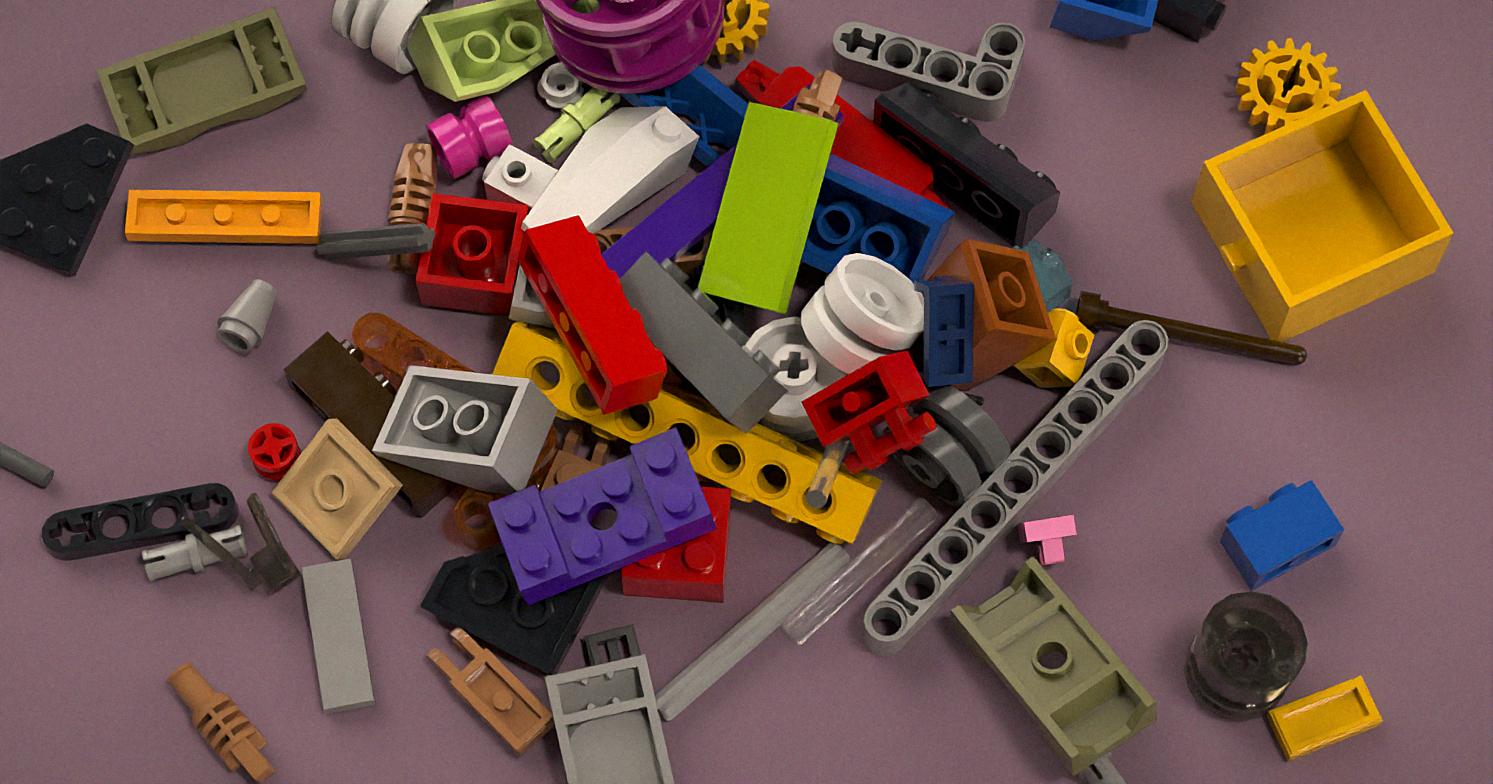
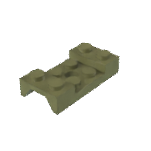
[951,557,1157,776]

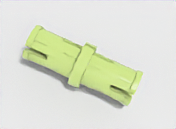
[532,87,621,163]

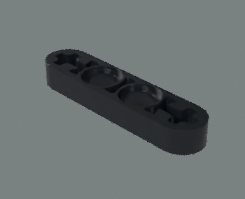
[42,483,239,561]

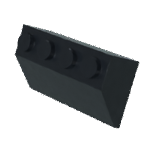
[873,82,1060,251]

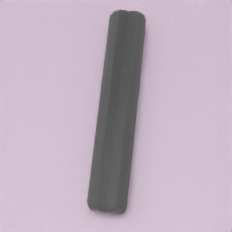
[316,223,436,260]

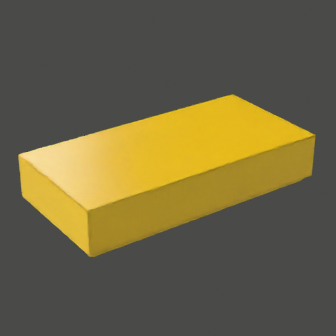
[1266,676,1383,762]

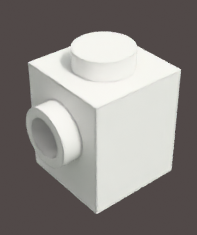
[483,144,558,211]

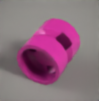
[425,95,513,180]

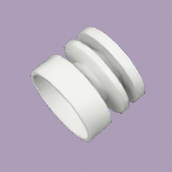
[331,0,456,74]

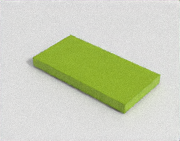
[698,102,838,314]

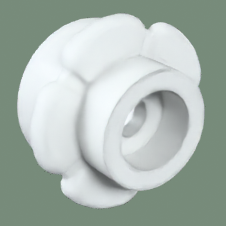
[538,63,584,109]

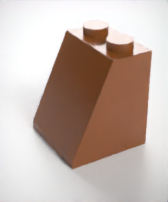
[921,238,1057,391]

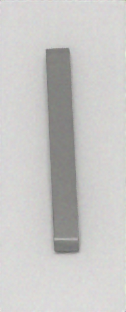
[862,320,1168,657]

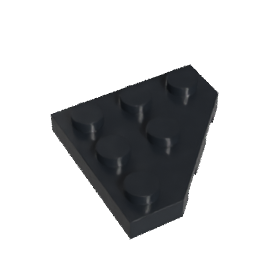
[0,123,134,276]
[420,525,611,676]

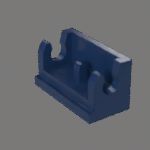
[914,275,974,387]

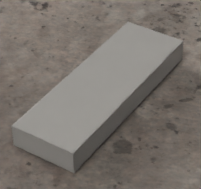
[301,558,376,715]

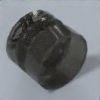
[1184,591,1308,722]

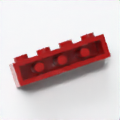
[517,215,667,415]

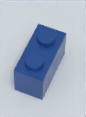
[1220,480,1344,591]

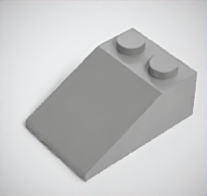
[372,365,558,495]

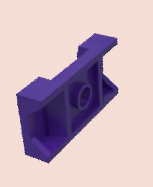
[488,428,717,605]

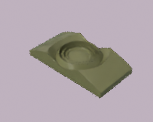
[96,7,307,154]

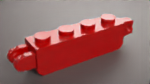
[736,60,949,238]

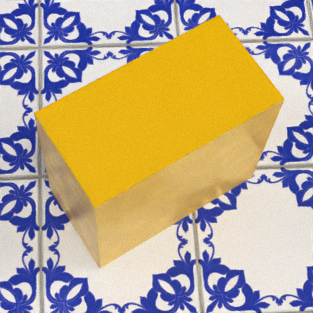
[1191,90,1454,342]

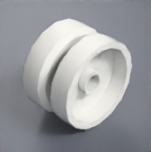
[801,253,924,374]
[745,317,848,442]

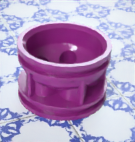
[536,0,725,94]

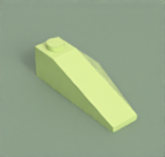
[407,0,600,102]

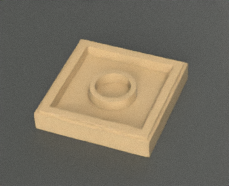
[271,418,403,560]

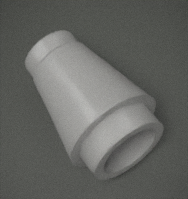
[216,279,278,354]

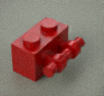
[801,350,936,474]

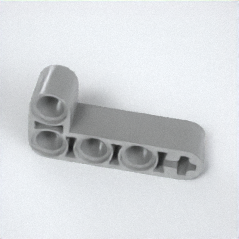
[832,21,1025,122]

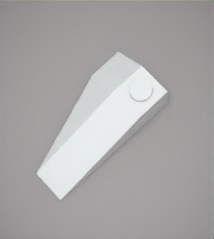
[521,106,699,234]

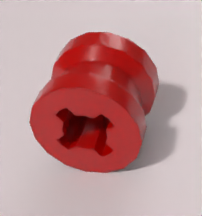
[248,423,301,483]

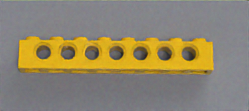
[492,321,883,544]

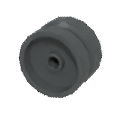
[883,385,1011,507]

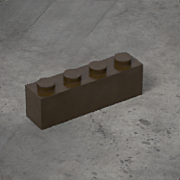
[283,331,459,518]

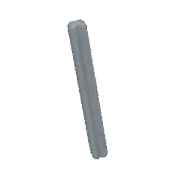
[655,542,850,721]

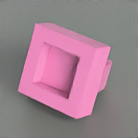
[1017,515,1077,565]

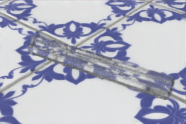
[781,498,937,645]

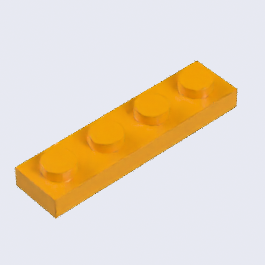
[125,190,323,244]

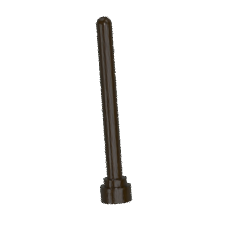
[1075,290,1307,365]

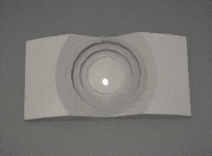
[545,654,674,784]

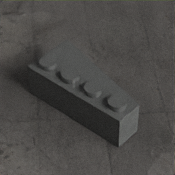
[620,252,788,434]

